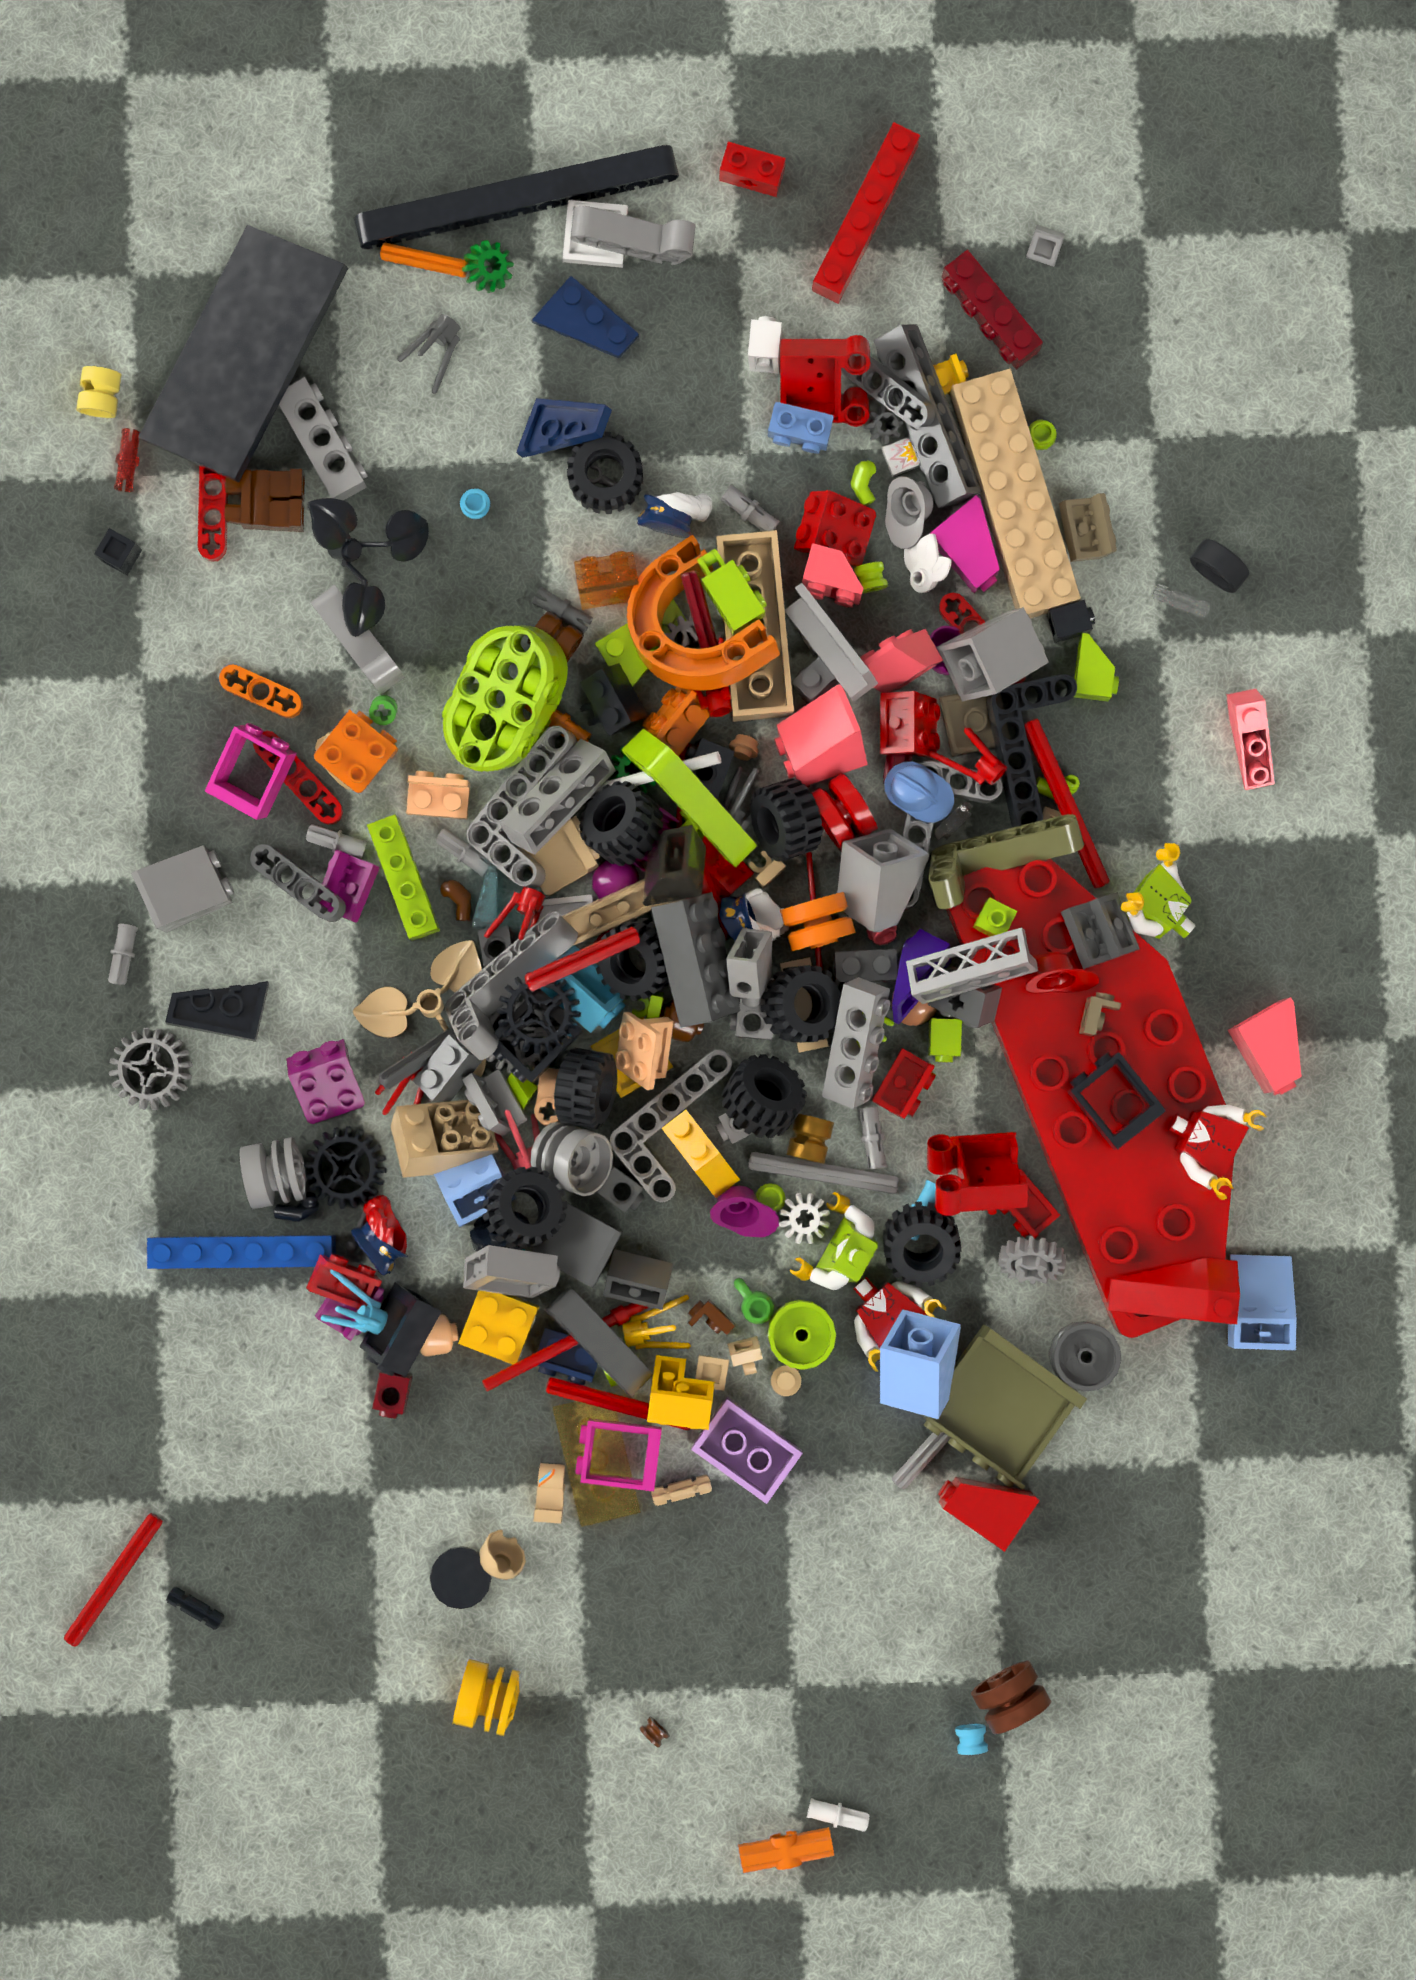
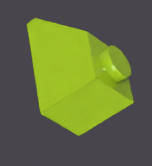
[1074,633,1119,702]

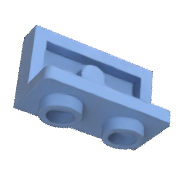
[768,402,833,454]

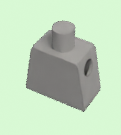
[726,928,772,1007]

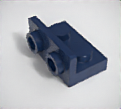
[538,1327,598,1386]

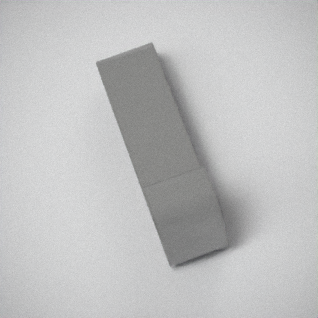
[570,206,696,265]
[310,585,405,695]

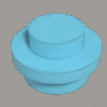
[460,489,490,519]

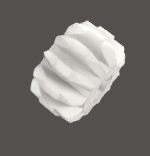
[779,1193,830,1244]

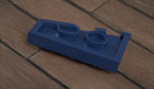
[516,398,612,458]

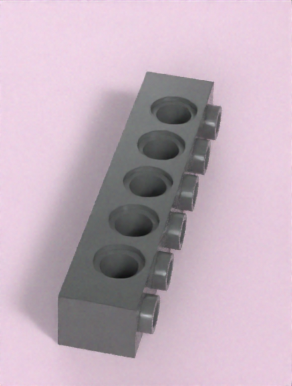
[874,324,982,508]

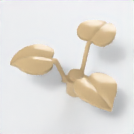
[353,940,486,1077]

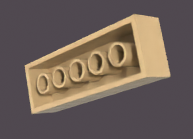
[716,530,794,722]

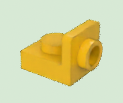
[933,354,969,395]

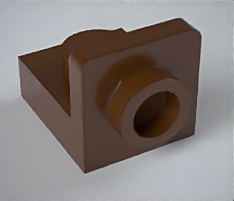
[687,1299,735,1335]

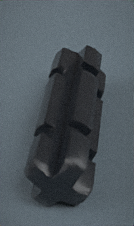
[166,1587,224,1630]

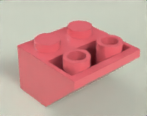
[802,543,863,607]
[860,629,943,693]

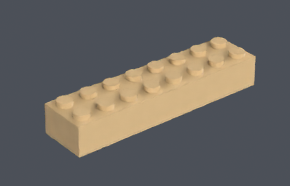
[950,369,1081,618]

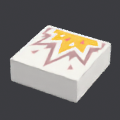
[881,437,920,477]

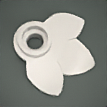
[904,534,952,593]

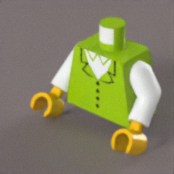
[1121,843,1195,939]
[790,1192,878,1290]

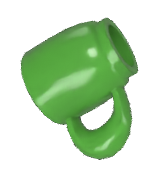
[734,1278,774,1325]

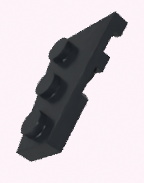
[165,981,269,1042]

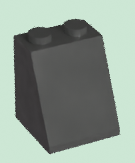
[530,1200,623,1288]

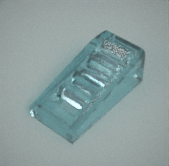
[472,866,499,929]

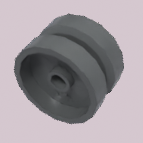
[1049,1321,1122,1391]

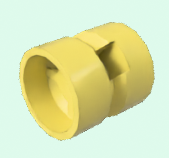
[76,366,122,418]

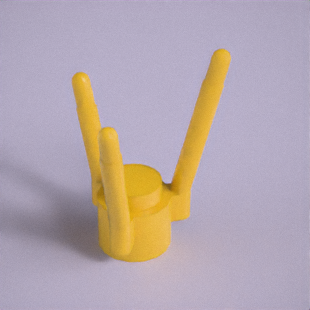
[623,1295,691,1350]

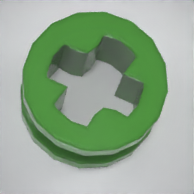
[369,695,398,725]

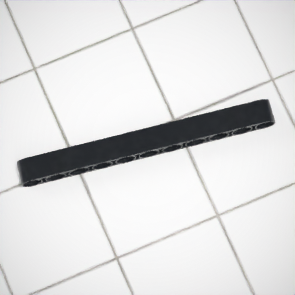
[354,145,679,249]

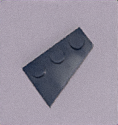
[531,276,639,358]

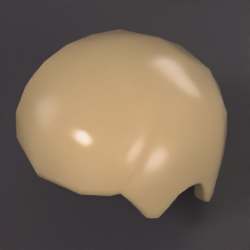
[480,1530,526,1580]

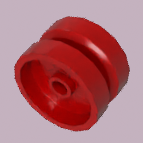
[811,773,878,852]

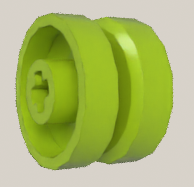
[767,1299,836,1370]

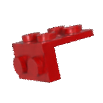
[794,490,876,567]

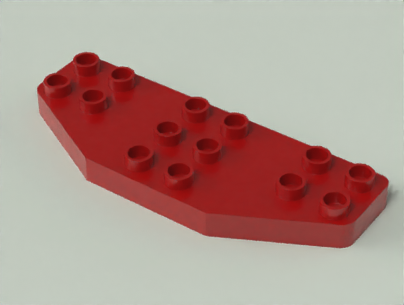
[946,858,1234,1338]

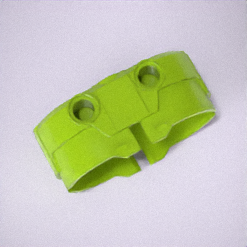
[442,625,568,772]

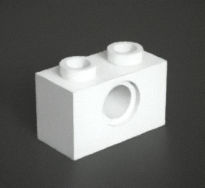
[748,316,783,374]

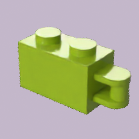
[697,548,767,636]

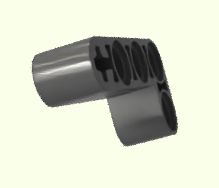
[545,1288,653,1397]

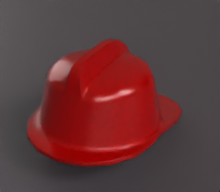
[1025,952,1099,993]

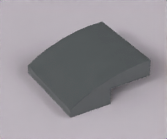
[1061,892,1140,969]

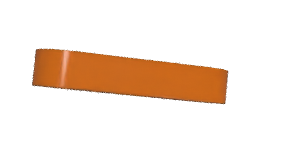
[219,665,303,718]

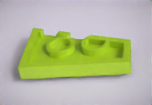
[595,599,687,687]

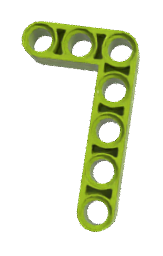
[621,729,757,868]

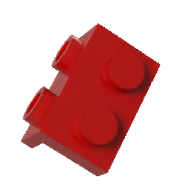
[871,1048,936,1119]
[999,1169,1060,1239]
[306,1253,382,1309]

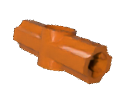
[738,1827,834,1873]

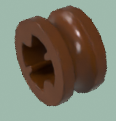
[639,1717,670,1748]

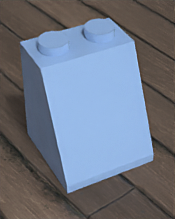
[880,1309,961,1419]

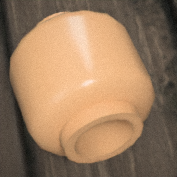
[420,1314,458,1357]

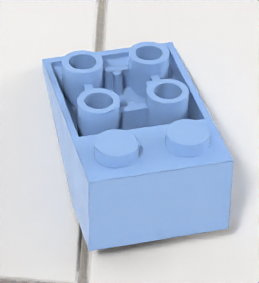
[434,1154,516,1227]
[1228,1254,1296,1350]

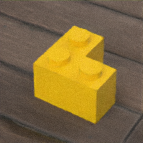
[647,1355,715,1430]

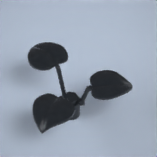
[307,498,429,637]

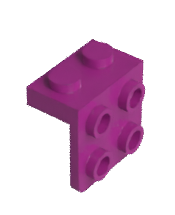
[286,1039,365,1124]

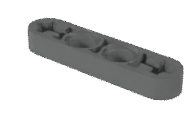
[841,354,935,427]
[250,844,346,922]

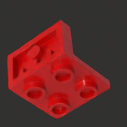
[880,691,940,759]

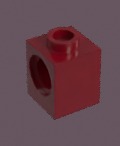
[372,1371,413,1419]

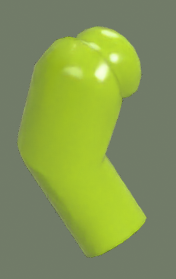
[851,460,876,506]
[1036,775,1080,800]

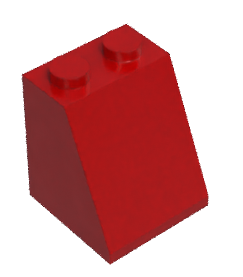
[938,1477,1040,1552]

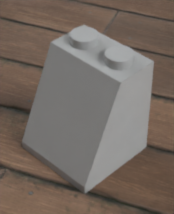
[937,607,1049,702]
[837,829,929,932]
[131,845,234,933]

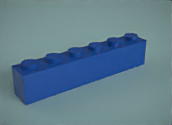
[147,1235,336,1269]

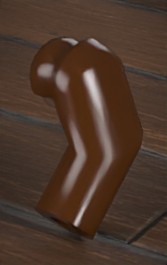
[440,880,472,921]

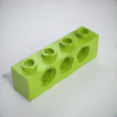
[367,814,440,941]

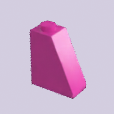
[930,495,1000,594]

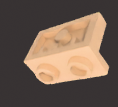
[406,771,470,820]

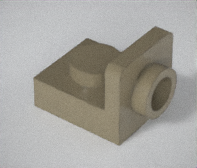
[1079,992,1121,1036]

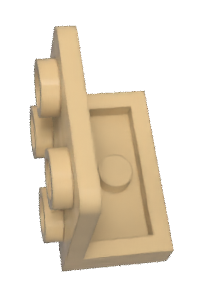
[522,815,600,896]

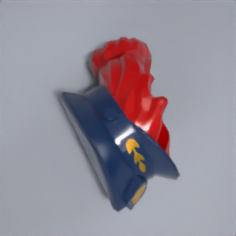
[351,1195,408,1276]

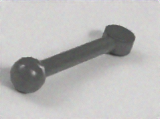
[346,1193,377,1252]

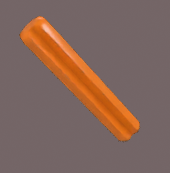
[380,243,468,278]

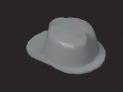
[885,477,933,549]

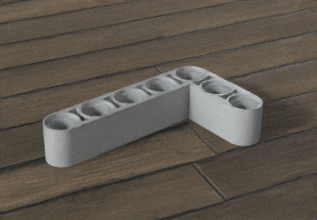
[466,726,577,889]
[902,761,1002,909]
[445,911,578,1060]
[610,1050,732,1202]

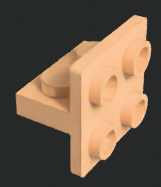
[615,1012,674,1090]

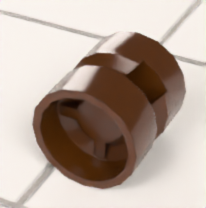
[527,611,584,663]

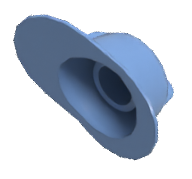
[885,761,954,823]

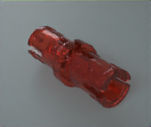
[114,428,140,492]

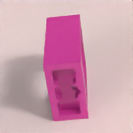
[205,723,297,820]
[575,1418,662,1492]

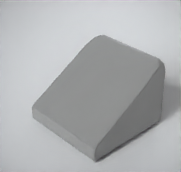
[1026,225,1065,267]

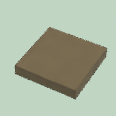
[939,693,1010,757]

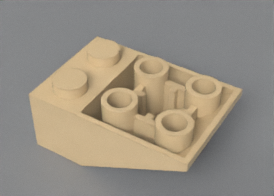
[390,1100,498,1178]

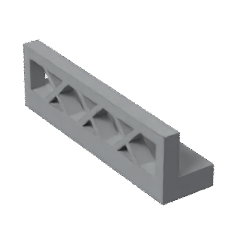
[785,583,878,702]
[906,927,1038,1004]

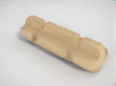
[651,1475,712,1506]

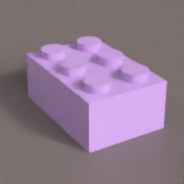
[691,1397,803,1504]

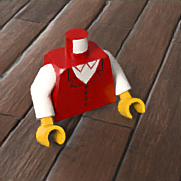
[1168,1105,1267,1200]
[853,1277,946,1372]

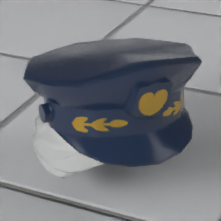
[637,492,712,538]
[719,888,789,941]

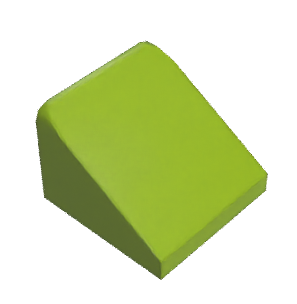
[507,1072,538,1110]

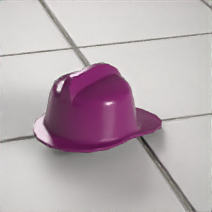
[710,1185,779,1237]

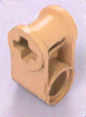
[534,1068,559,1126]

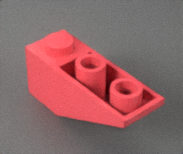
[1226,689,1275,790]

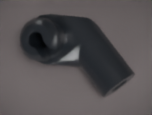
[274,1192,319,1222]

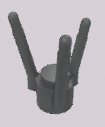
[397,314,461,394]
[722,767,759,831]

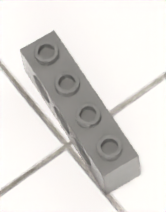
[279,377,368,500]
[499,739,616,855]
[822,977,890,1109]

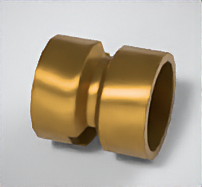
[786,1114,834,1164]

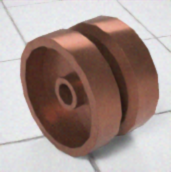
[971,1661,1052,1734]

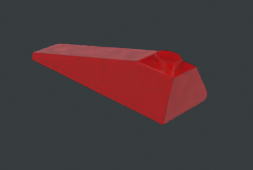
[1107,1258,1240,1325]

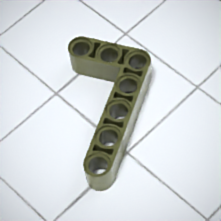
[928,814,1084,909]

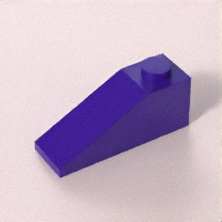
[892,929,952,1025]

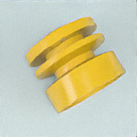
[453,1659,520,1736]

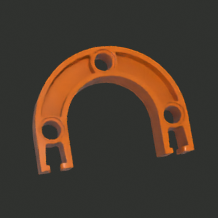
[627,534,780,690]

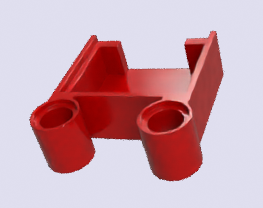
[780,335,871,427]
[927,1132,1028,1216]

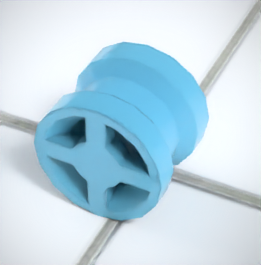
[955,1724,988,1755]

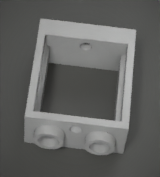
[463,1245,560,1298]

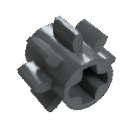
[864,405,904,445]

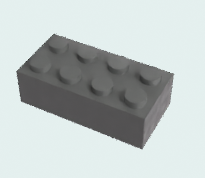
[651,892,740,1028]

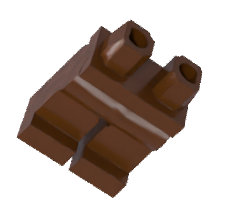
[225,469,305,532]

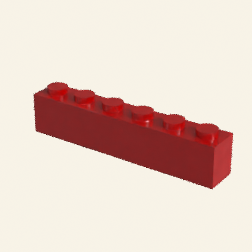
[812,122,920,304]

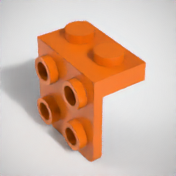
[314,710,398,793]

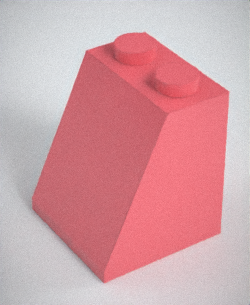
[774,684,868,786]
[1228,997,1302,1095]

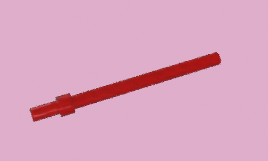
[482,1303,649,1392]

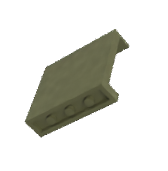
[920,1324,1087,1490]

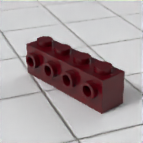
[941,249,1043,370]

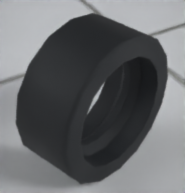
[1190,539,1249,593]

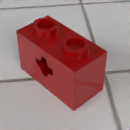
[719,142,786,197]

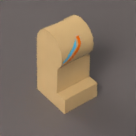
[533,1463,565,1524]

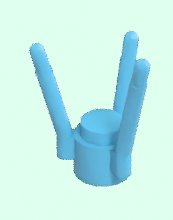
[321,1270,388,1335]

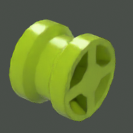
[854,562,888,594]

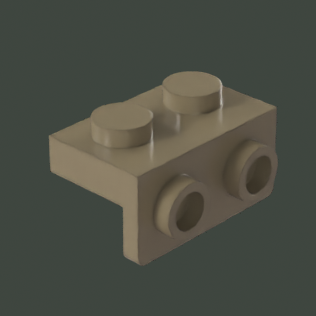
[1059,493,1116,562]

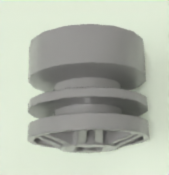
[530,1121,613,1196]
[240,1137,307,1209]

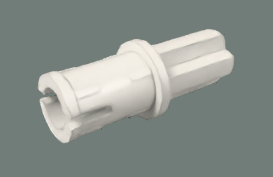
[807,1798,869,1831]

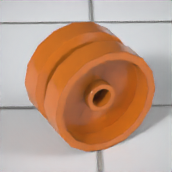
[780,892,856,951]

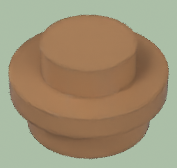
[729,734,759,761]

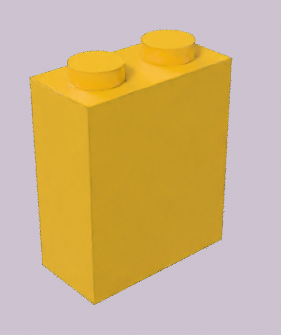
[662,1110,740,1198]

